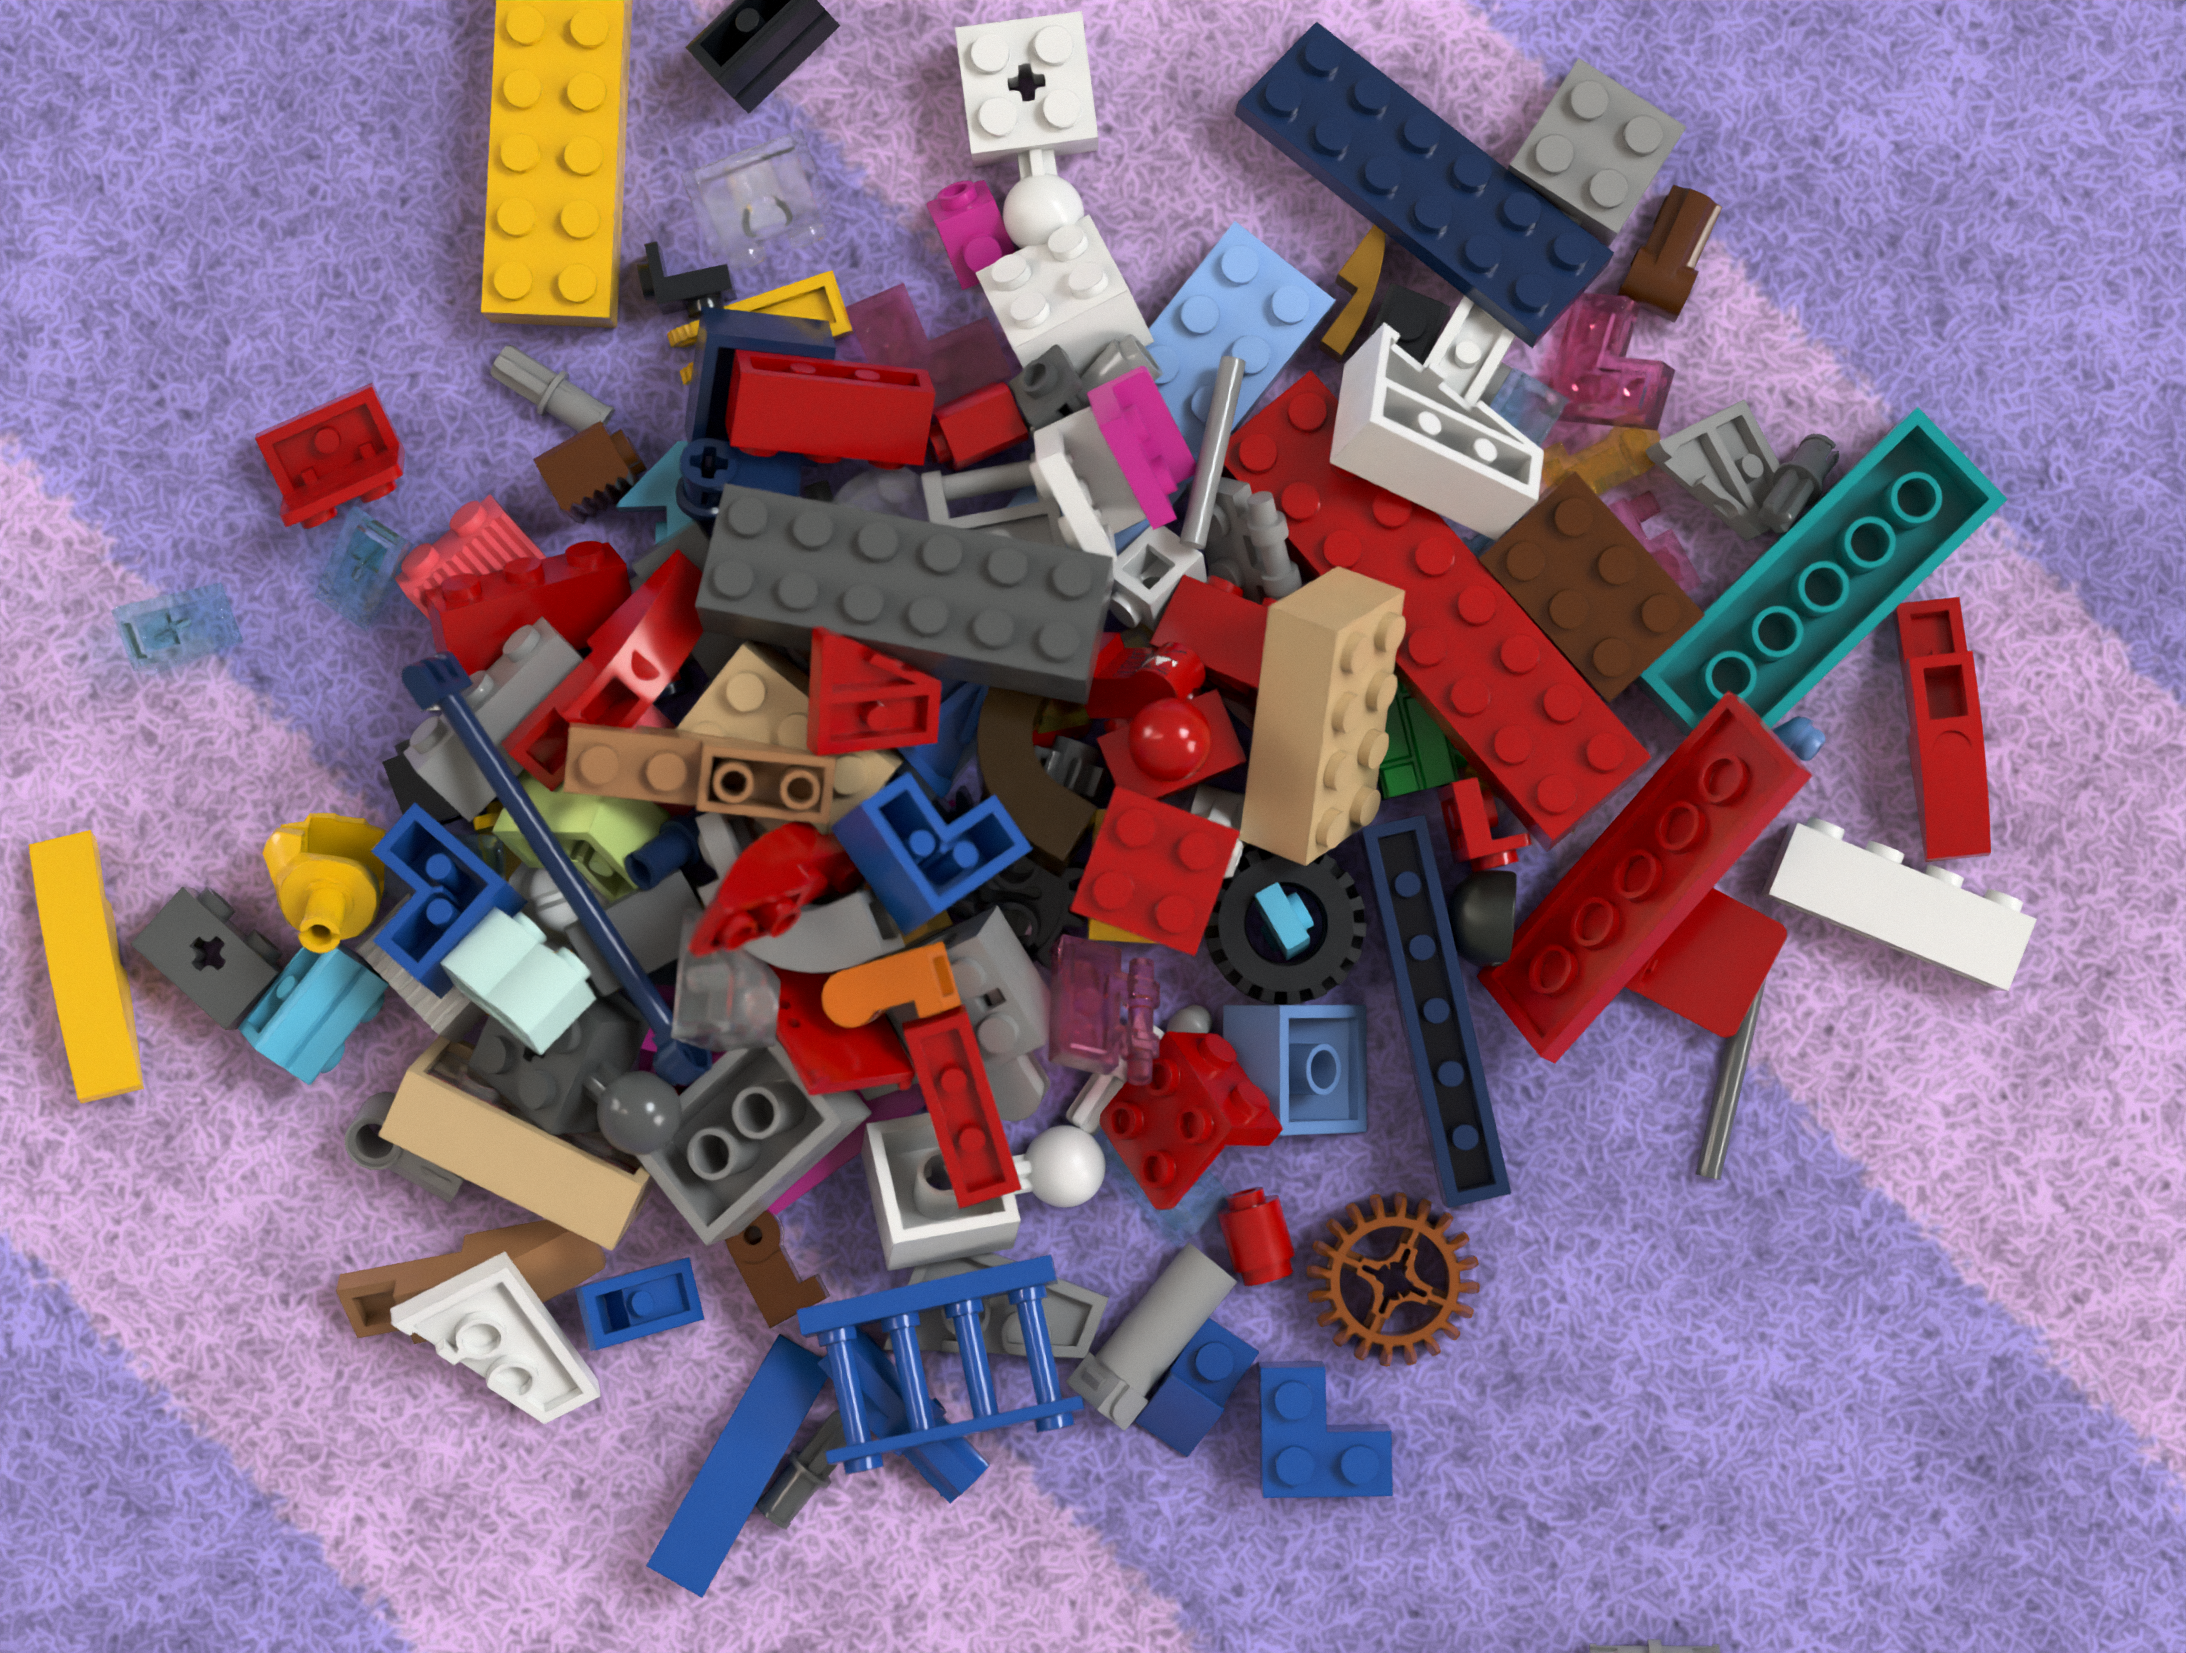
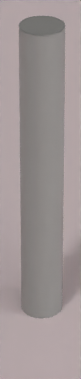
[1179,356,1246,549]

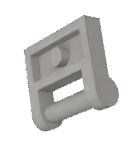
[921,452,1067,548]

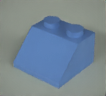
[1223,1005,1367,1135]

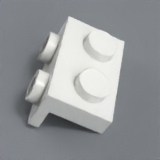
[1029,407,1146,562]

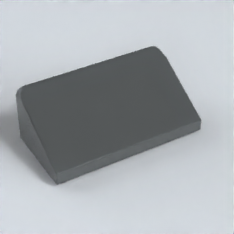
[563,868,704,997]

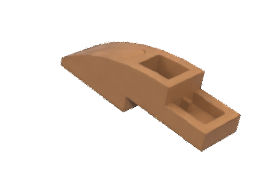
[563,722,836,824]
[336,1219,606,1344]

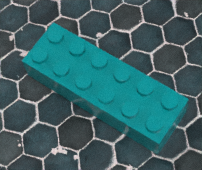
[1633,407,2008,738]

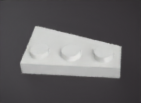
[390,1252,601,1424]

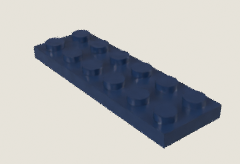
[1234,21,1614,348]

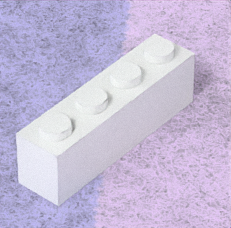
[1761,817,2037,991]

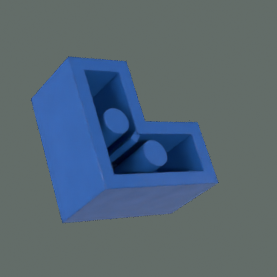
[830,772,1032,936]
[371,803,528,999]
[1258,1361,1393,1498]

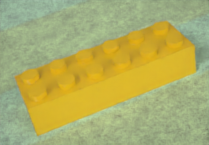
[481,0,633,328]

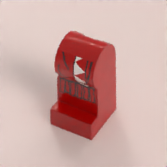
[1084,632,1206,718]

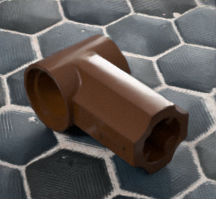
[1616,185,1723,323]

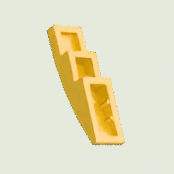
[28,830,144,1104]

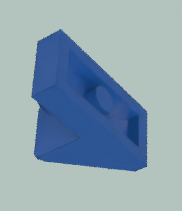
[575,1257,704,1351]
[1135,1317,1259,1457]

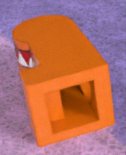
[822,941,961,1027]

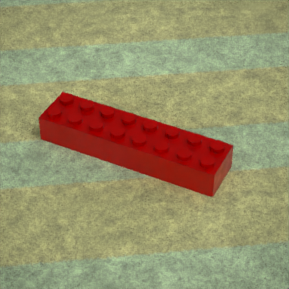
[1221,370,1651,852]

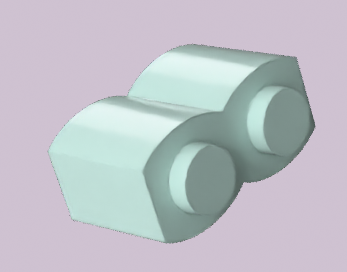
[440,907,596,1055]

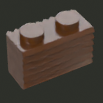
[533,421,647,524]

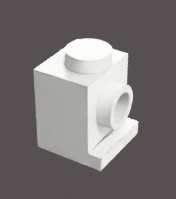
[1108,525,1207,632]

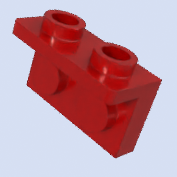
[1437,777,1532,872]

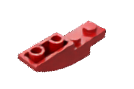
[501,549,704,792]
[1892,597,1991,862]
[688,821,864,958]

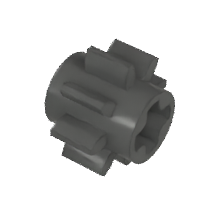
[1034,735,1109,801]

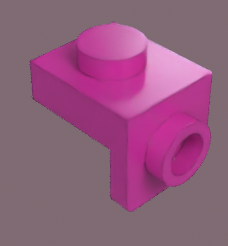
[926,180,1015,290]

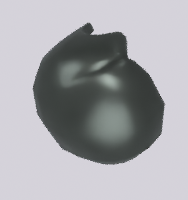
[1447,870,1517,967]

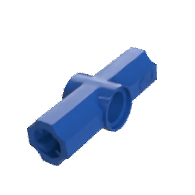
[817,1327,990,1504]

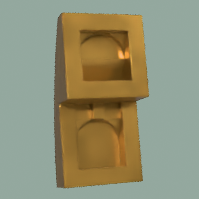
[1318,224,1386,363]

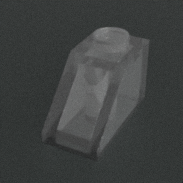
[671,909,781,1052]

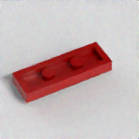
[902,1004,1022,1209]

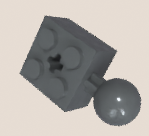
[468,980,682,1155]

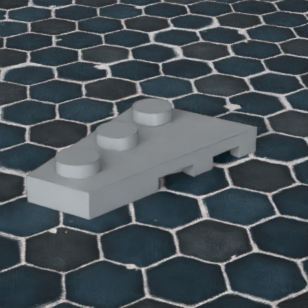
[883,1252,1109,1358]

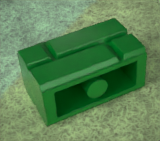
[1377,680,1467,801]

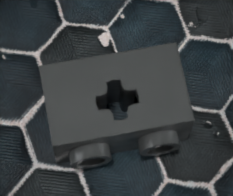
[131,887,284,1030]

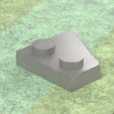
[1645,399,1805,542]

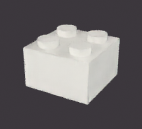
[976,215,1154,378]

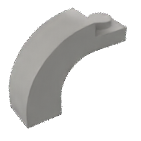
[695,812,905,973]

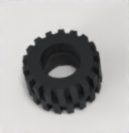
[1204,848,1367,1005]

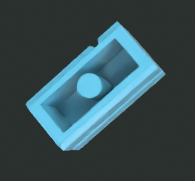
[238,942,389,1085]

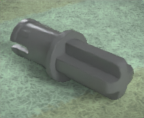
[1758,434,1840,534]
[756,1410,847,1529]

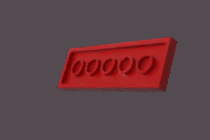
[1477,690,1813,1064]

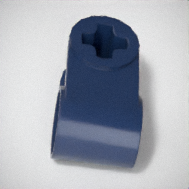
[675,438,802,521]

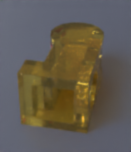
[1541,418,1661,497]

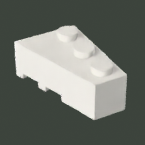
[1330,322,1544,541]

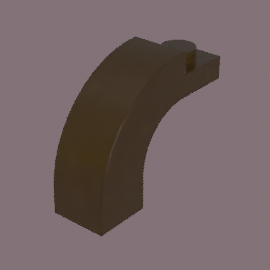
[976,686,1097,879]

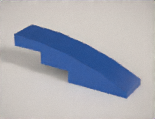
[646,1334,829,1598]

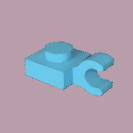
[1255,882,1314,960]

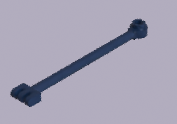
[401,651,713,1085]

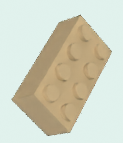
[1239,566,1406,866]

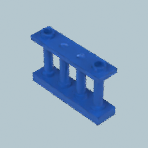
[796,1254,1085,1475]

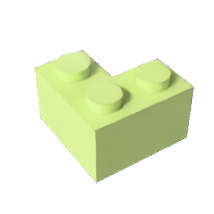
[492,769,671,902]

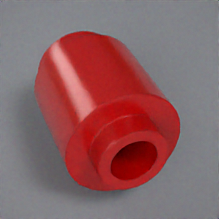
[1217,1187,1295,1286]

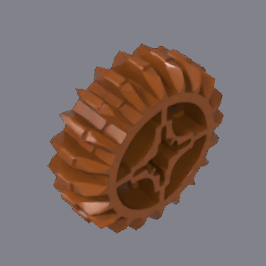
[1306,1192,1480,1366]

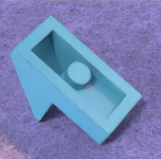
[616,441,693,544]

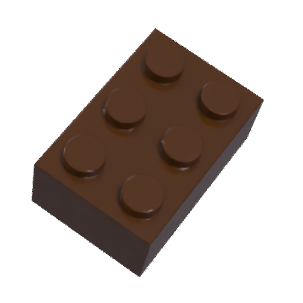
[1475,471,1705,703]

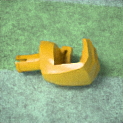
[262,813,386,953]

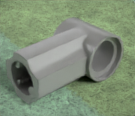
[344,1092,464,1203]

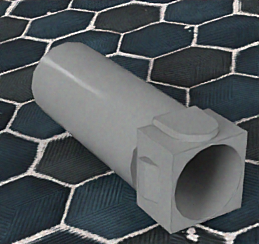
[1066,1242,1238,1431]

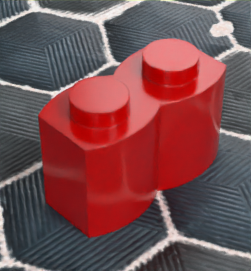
[926,381,1029,471]

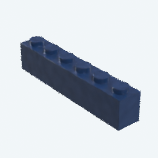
[1358,814,1511,1208]

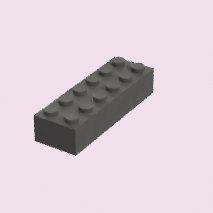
[695,483,1114,705]

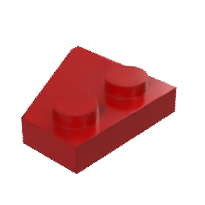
[806,626,941,756]

